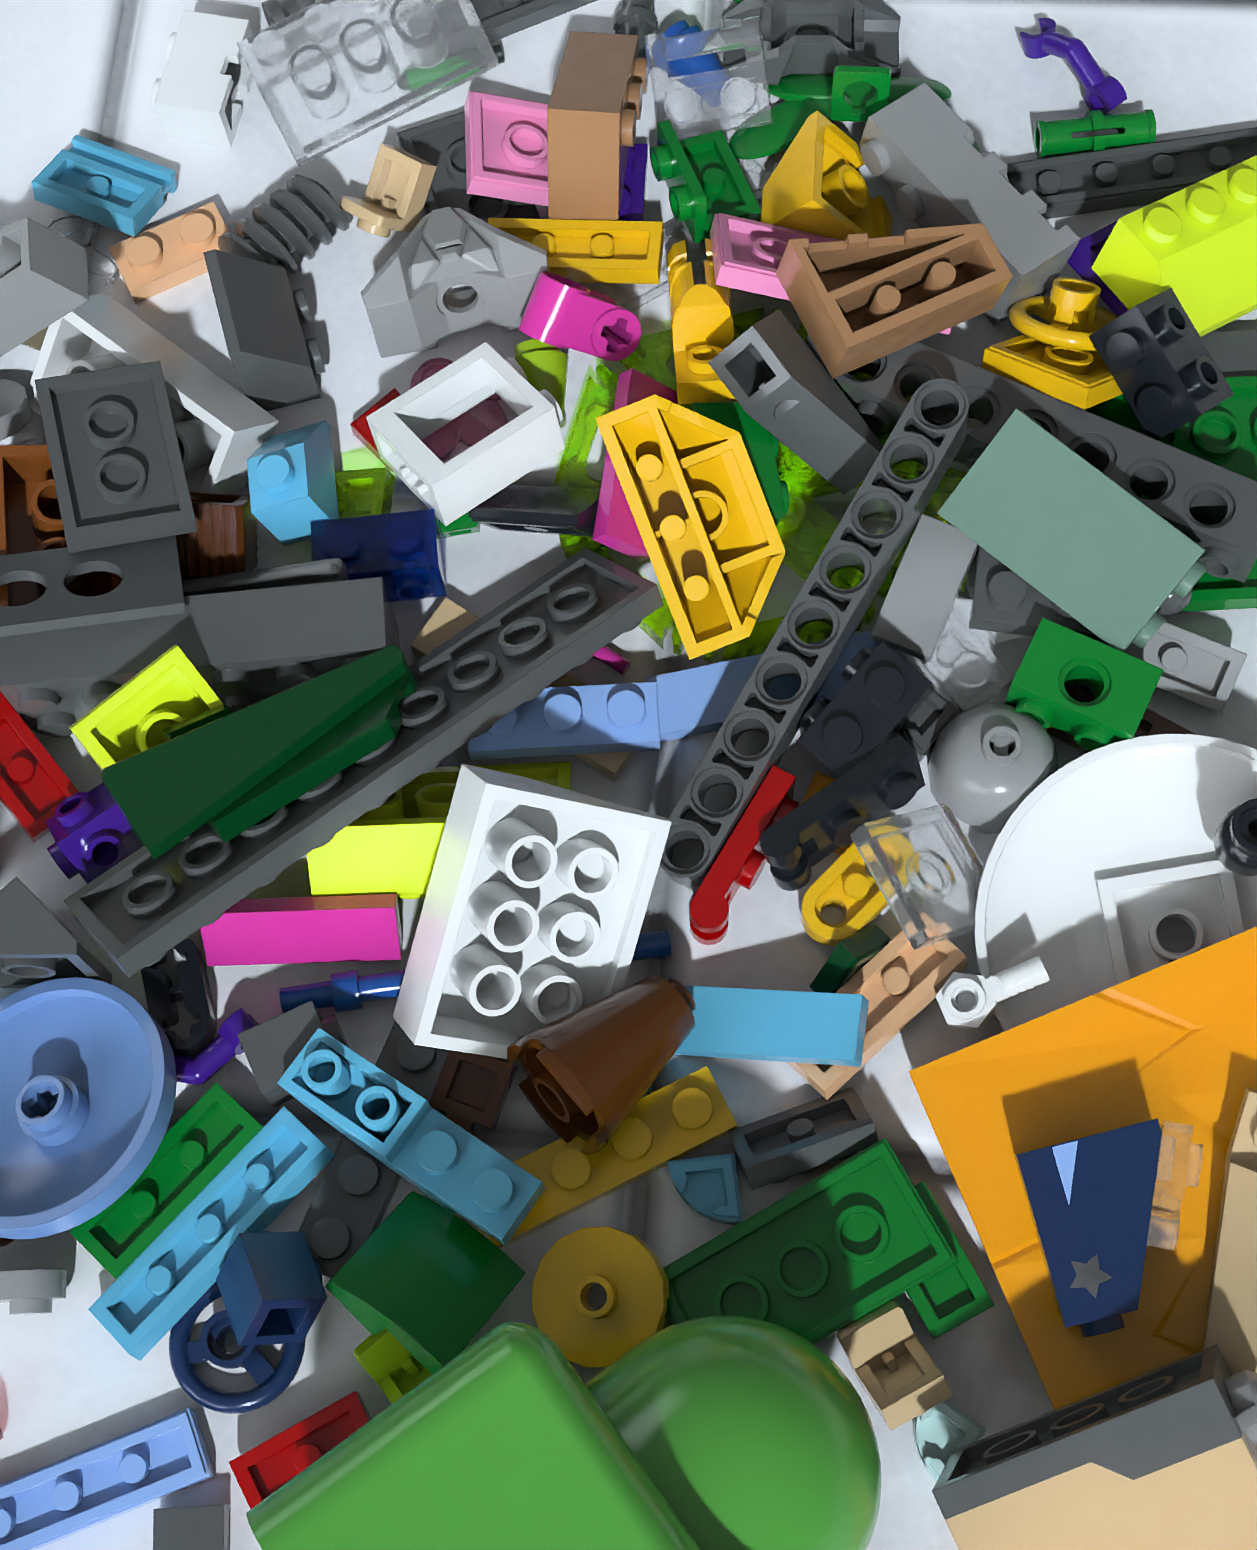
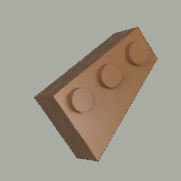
[547,31,649,221]
[776,223,1013,379]

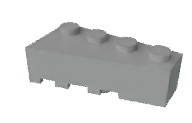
[859,83,1081,327]
[0,217,89,357]

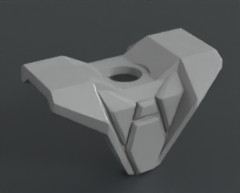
[360,207,550,358]

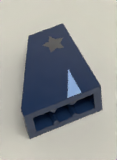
[1015,1118,1162,1338]

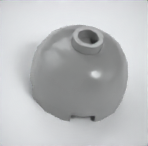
[928,703,1058,834]

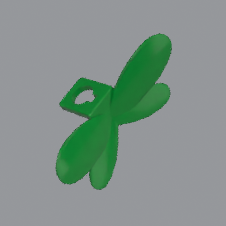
[729,65,981,160]

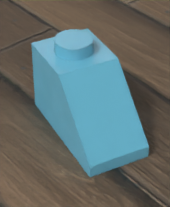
[247,420,340,546]

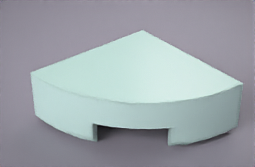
[913,1400,986,1482]

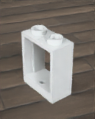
[366,342,565,526]

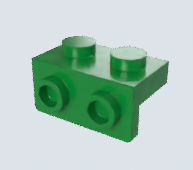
[650,120,761,243]

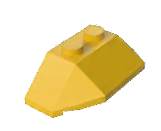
[595,394,786,660]

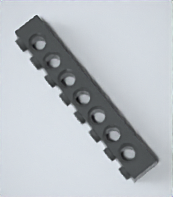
[805,335,1257,583]

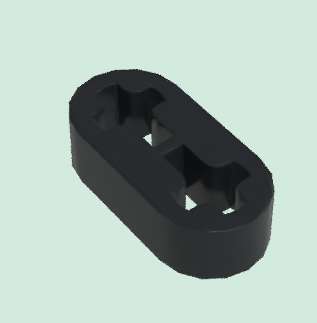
[141,937,217,1056]

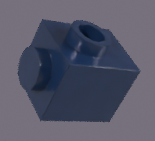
[216,1231,327,1346]

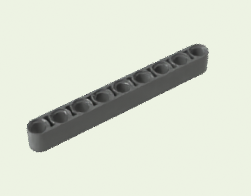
[660,378,969,887]

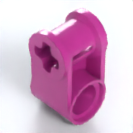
[518,270,642,361]

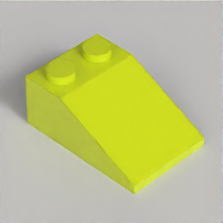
[69,644,223,770]

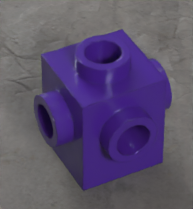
[45,782,144,884]

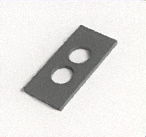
[0,535,186,637]

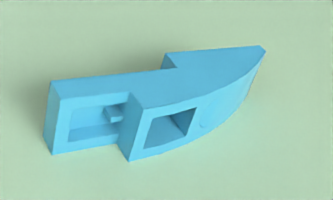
[277,1028,546,1246]

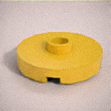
[532,1227,669,1367]

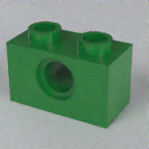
[1004,617,1164,751]

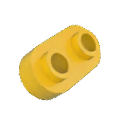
[801,832,912,946]

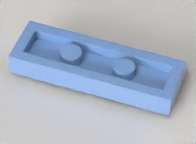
[468,682,660,760]

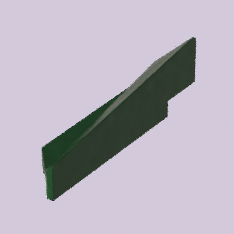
[101,645,418,860]

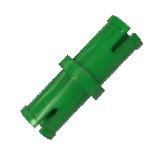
[1034,109,1156,158]

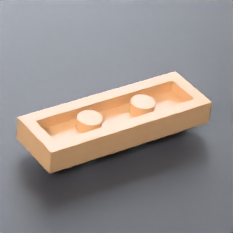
[787,915,968,1100]

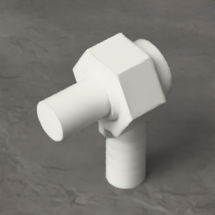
[936,956,1050,1030]

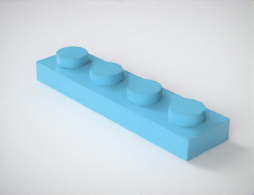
[88,1106,335,1361]

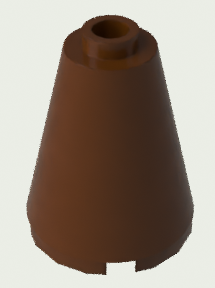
[507,975,695,1155]

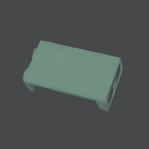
[937,408,1208,652]

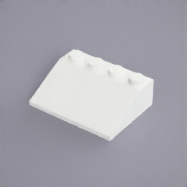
[393,764,672,1059]

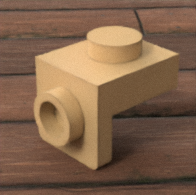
[340,143,437,238]
[837,1300,953,1431]

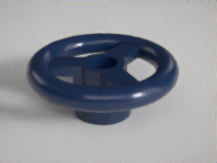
[169,1281,305,1414]

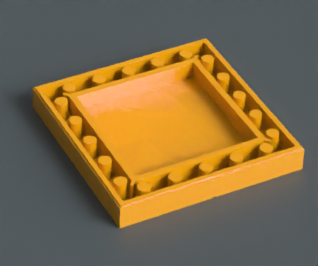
[908,926,1257,1410]

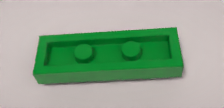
[70,1082,264,1279]

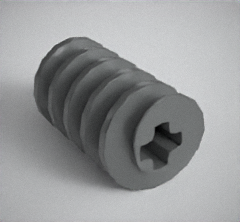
[217,174,349,274]

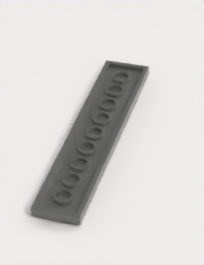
[63,547,664,978]

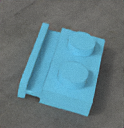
[32,135,177,237]

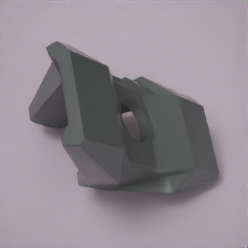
[723,0,901,85]

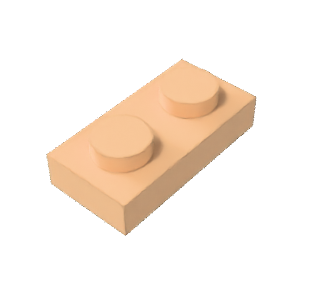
[108,201,230,304]

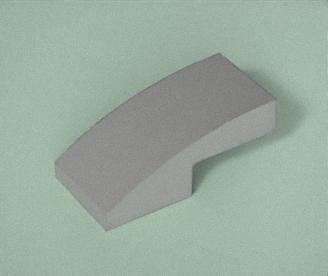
[871,514,979,662]

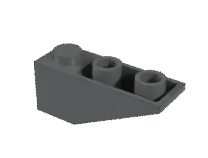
[708,309,883,494]

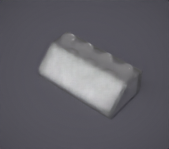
[236,0,499,167]

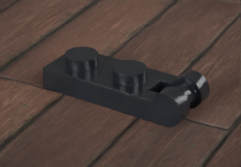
[760,734,925,891]

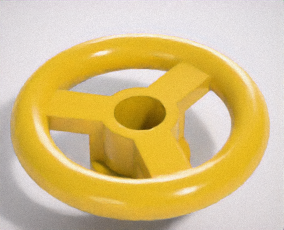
[1009,277,1118,351]

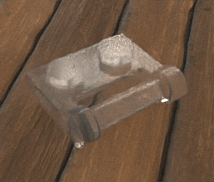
[645,15,773,139]

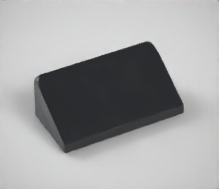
[468,484,600,537]

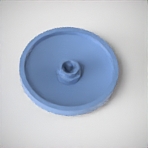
[0,977,177,1239]

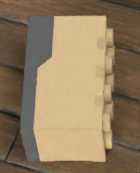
[932,1344,1257,1550]

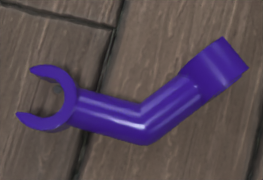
[1019,18,1127,115]
[173,1008,259,1085]

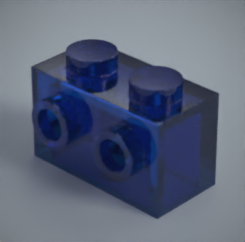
[310,509,447,602]

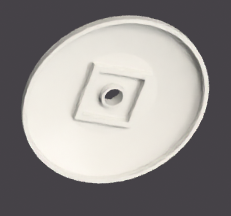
[975,734,1257,1032]

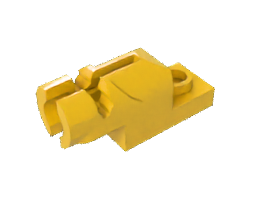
[667,238,736,405]

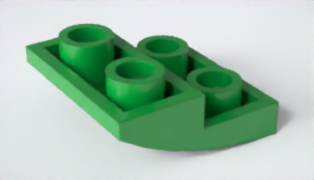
[324,1191,526,1374]

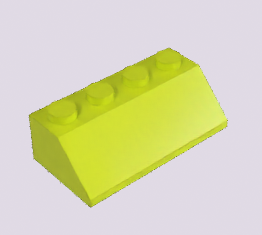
[1091,155,1257,337]
[307,762,572,899]

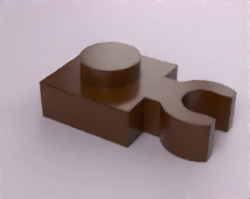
[429,1050,518,1136]

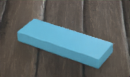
[674,985,869,1067]

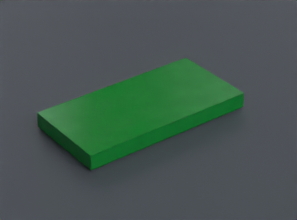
[663,1138,959,1345]

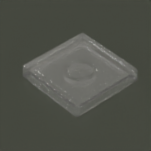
[850,803,990,950]

